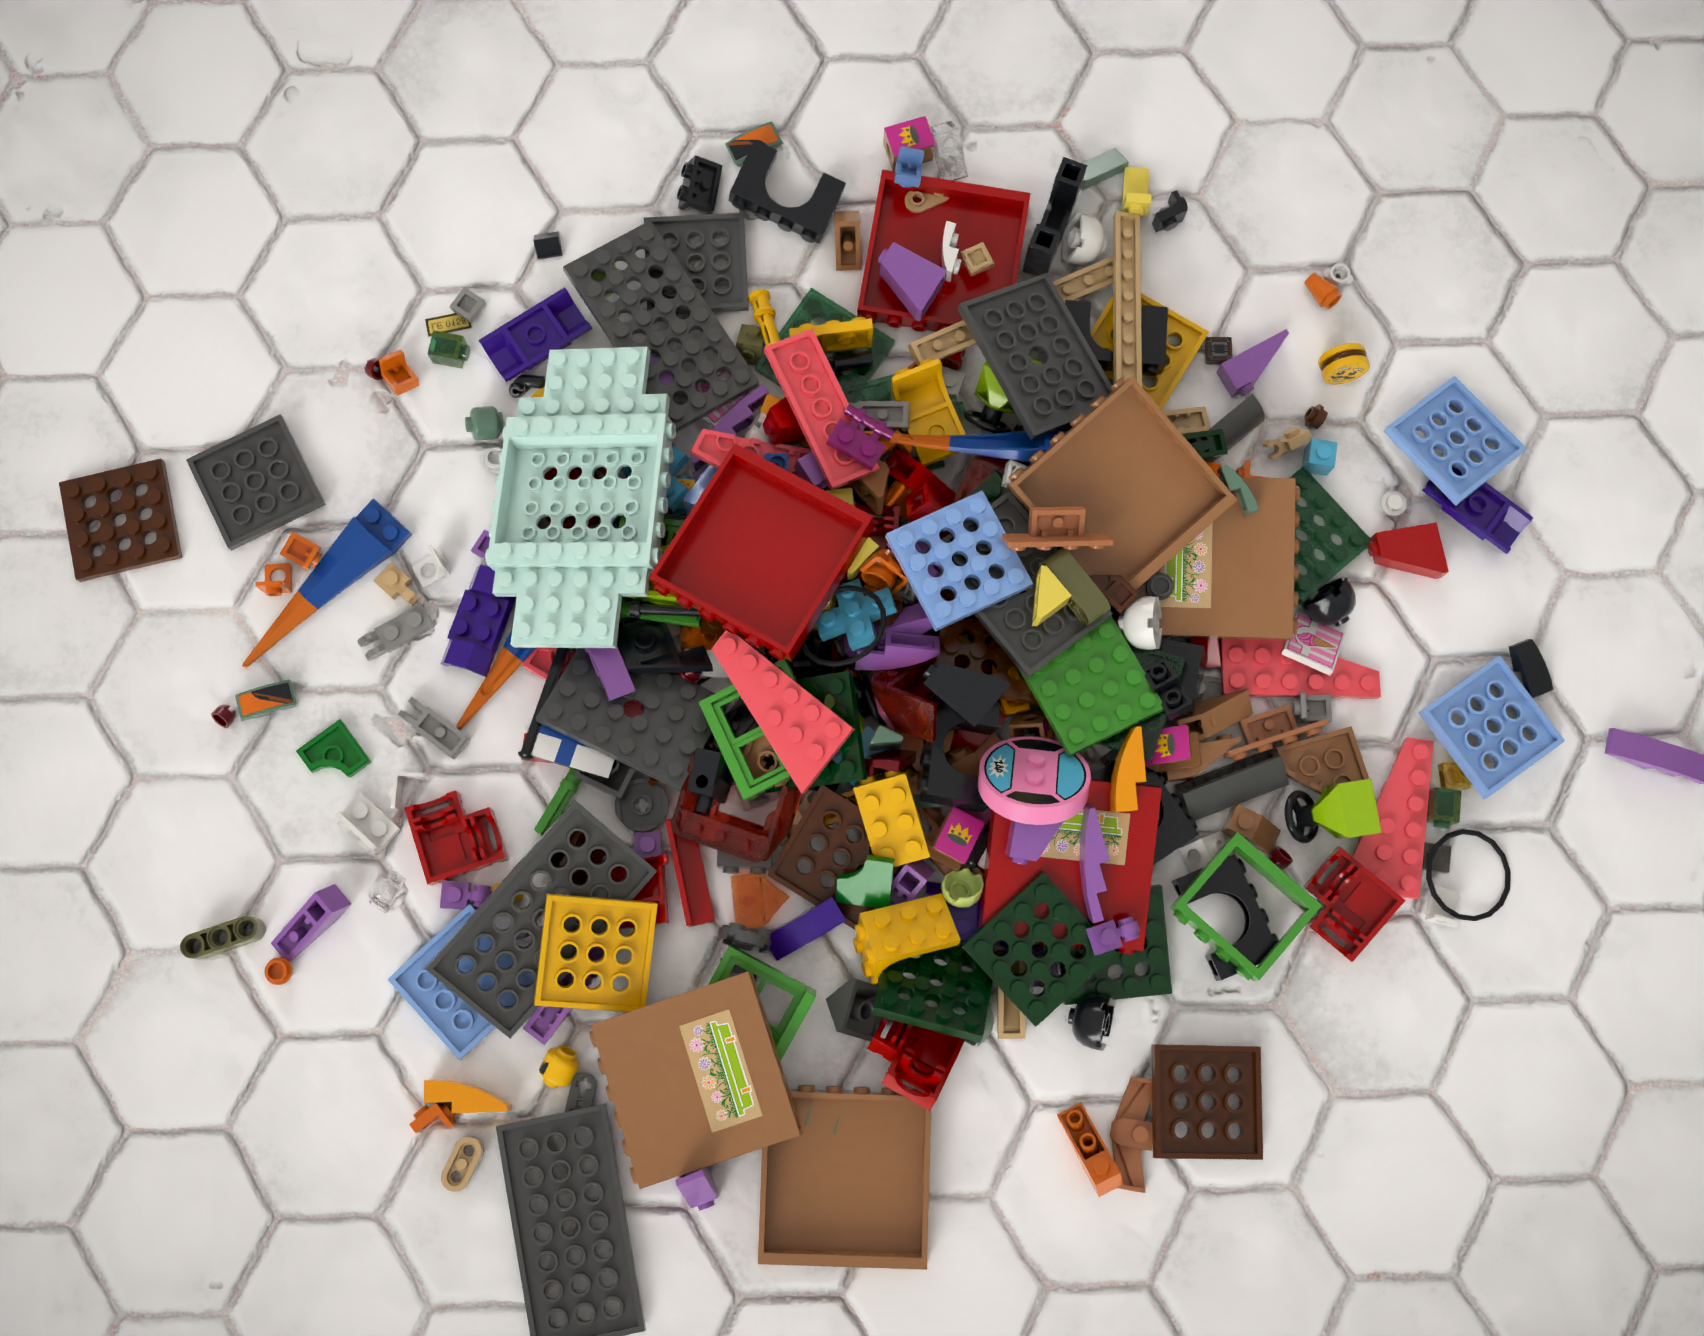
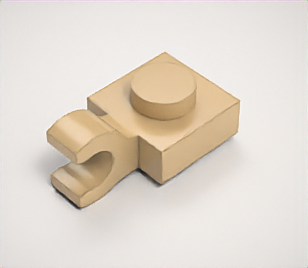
[1262,426,1313,459]
[373,562,420,606]

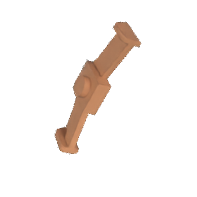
[1110,1076,1153,1193]

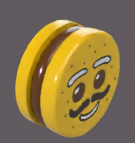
[1318,343,1370,385]

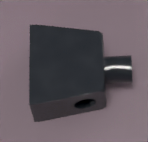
[688,748,734,816]

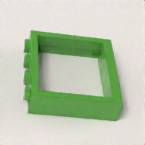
[1170,832,1322,981]

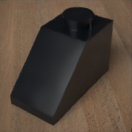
[787,636,833,677]

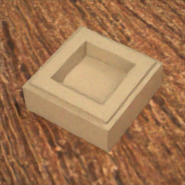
[960,242,994,277]

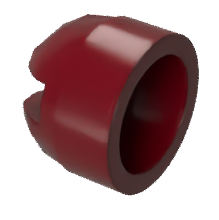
[364,358,383,380]
[211,705,236,728]
[1269,846,1293,870]

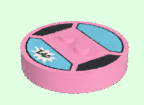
[978,736,1091,825]

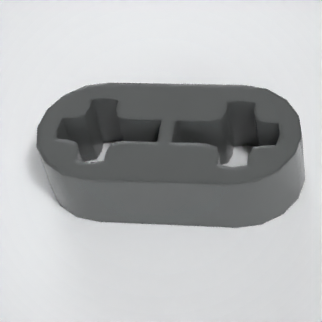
[565,1073,597,1112]

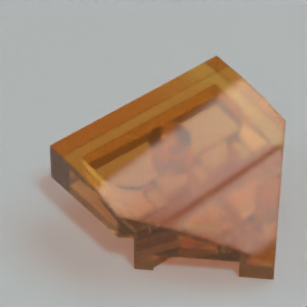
[730,874,790,929]

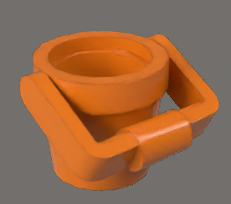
[859,549,908,594]

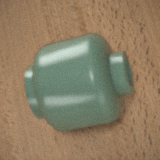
[465,406,504,441]

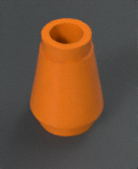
[1304,273,1342,310]

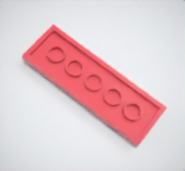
[764,328,880,491]

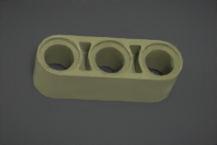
[1039,548,1110,625]
[180,916,266,959]

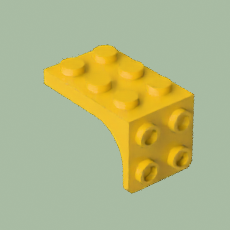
[785,317,873,353]
[891,358,966,467]
[853,767,931,867]
[853,893,961,984]

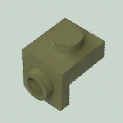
[736,324,764,366]

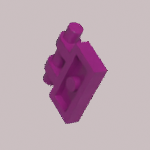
[826,404,895,471]

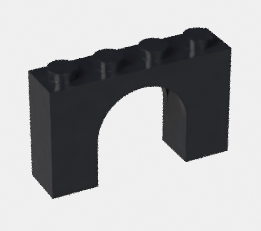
[728,140,846,243]
[1022,157,1088,276]
[1065,300,1168,377]
[917,695,1000,812]
[1091,760,1199,865]
[1171,854,1279,981]

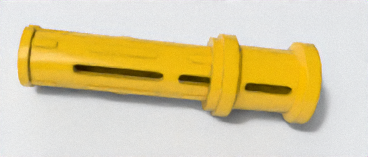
[748,289,780,346]

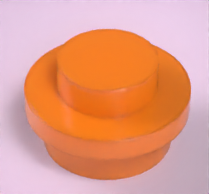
[265,957,293,985]

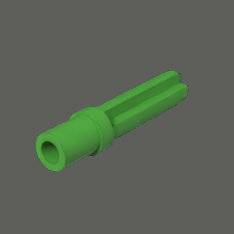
[534,768,581,835]

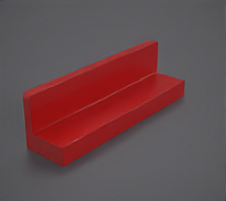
[665,816,715,927]

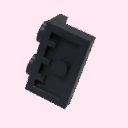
[677,155,723,214]

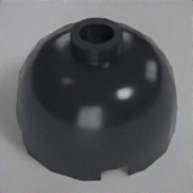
[1301,578,1356,626]
[1068,994,1114,1051]

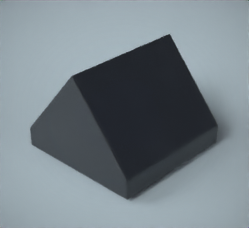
[533,231,563,260]

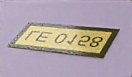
[425,313,472,337]

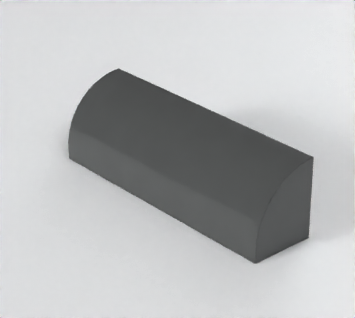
[1203,394,1265,462]
[1174,749,1289,821]

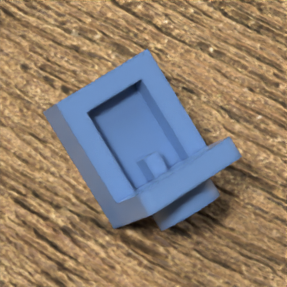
[894,146,924,188]

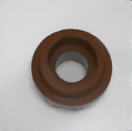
[1304,404,1328,429]

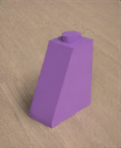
[878,242,947,322]
[1005,820,1064,865]

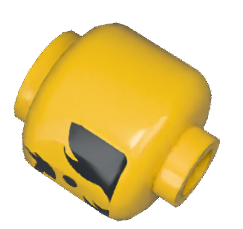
[539,1045,580,1088]

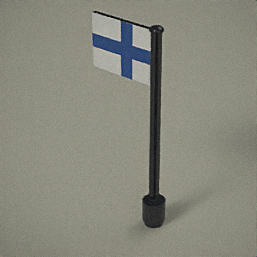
[518,648,615,780]

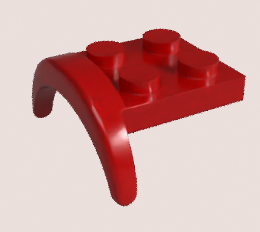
[611,853,669,930]

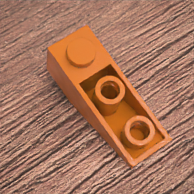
[1057,1102,1123,1197]

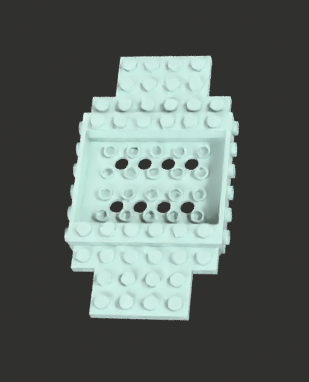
[485,347,676,648]

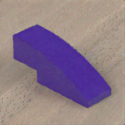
[770,896,846,961]

